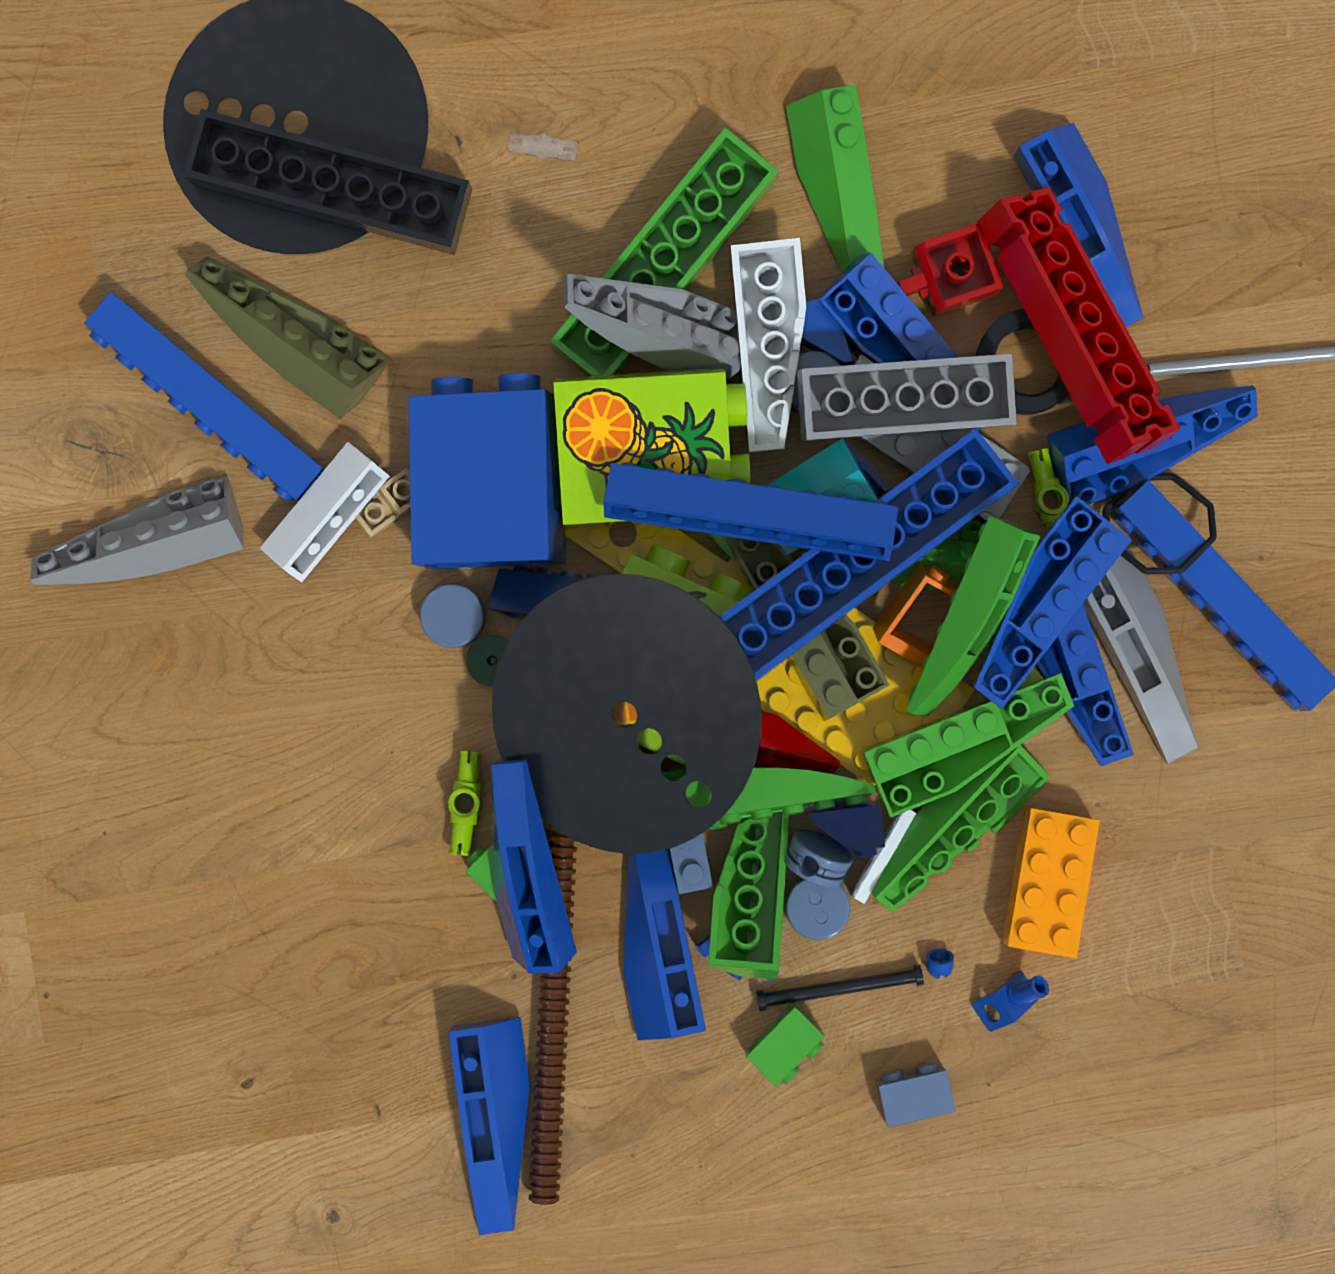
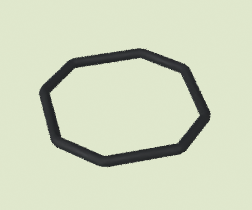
[1102,473,1217,575]

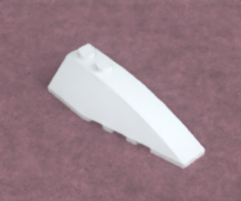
[731,238,807,453]

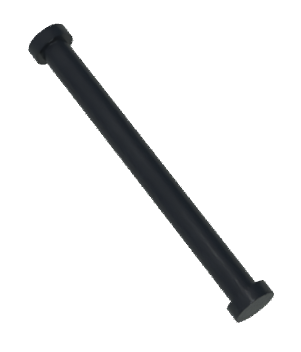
[756,965,924,1011]

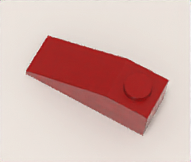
[755,709,840,774]

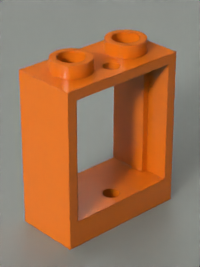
[873,563,961,667]

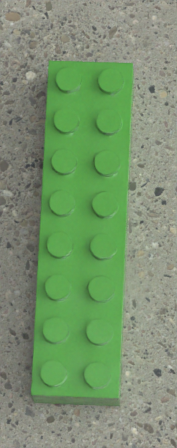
[550,128,779,376]

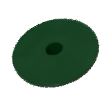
[466,635,508,686]

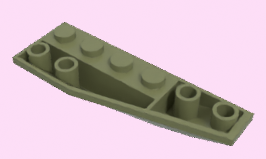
[185,256,390,419]
[725,536,889,721]

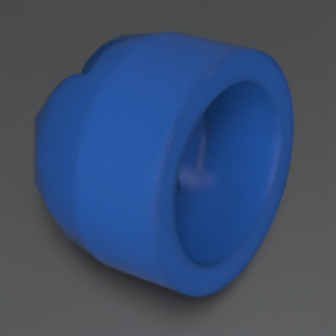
[926,949,954,979]

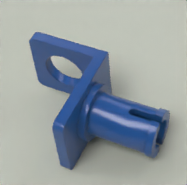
[971,971,1049,1032]

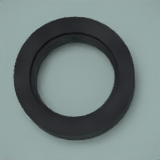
[975,308,1069,415]

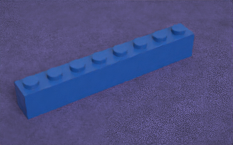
[84,292,325,502]
[604,462,898,561]
[1112,480,1335,711]

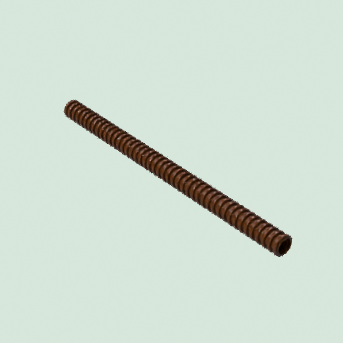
[528,824,577,1205]

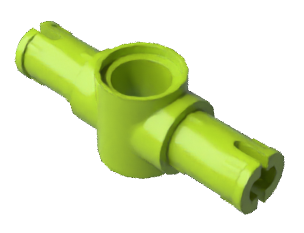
[1027,448,1069,531]
[448,750,482,856]

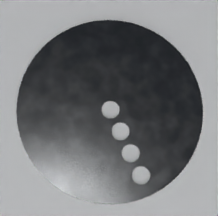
[163,0,428,254]
[492,574,762,854]

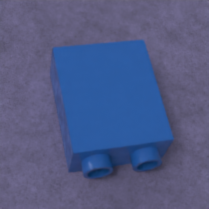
[409,373,565,569]

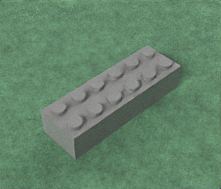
[796,354,1017,441]

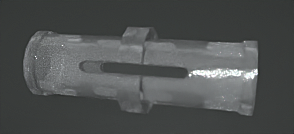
[508,131,579,162]

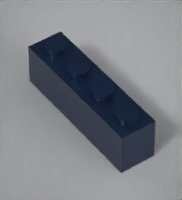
[487,565,599,620]

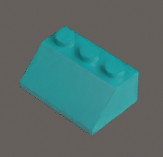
[769,438,879,556]

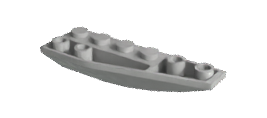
[563,274,742,381]
[30,476,244,585]
[1083,549,1198,764]

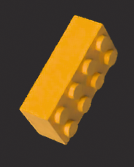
[1001,807,1100,959]

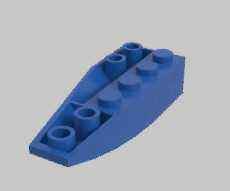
[1013,123,1143,327]
[818,253,982,431]
[1047,385,1258,505]
[973,496,1132,709]
[1036,604,1134,766]
[491,759,577,973]
[624,849,706,1040]
[448,1017,530,1235]

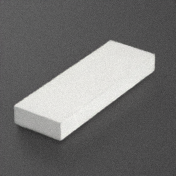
[851,810,916,904]

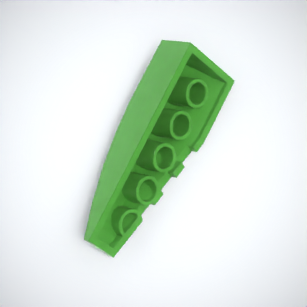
[786,85,884,272]
[872,745,1050,912]
[708,766,789,980]

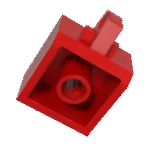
[898,223,1004,317]

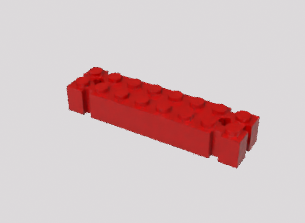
[978,187,1181,464]

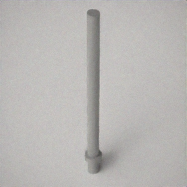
[1147,346,1335,377]

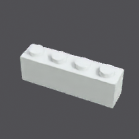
[260,442,390,582]

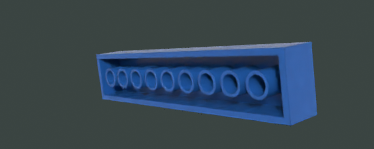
[719,428,1019,682]

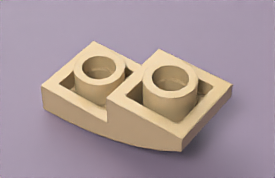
[354,468,411,540]

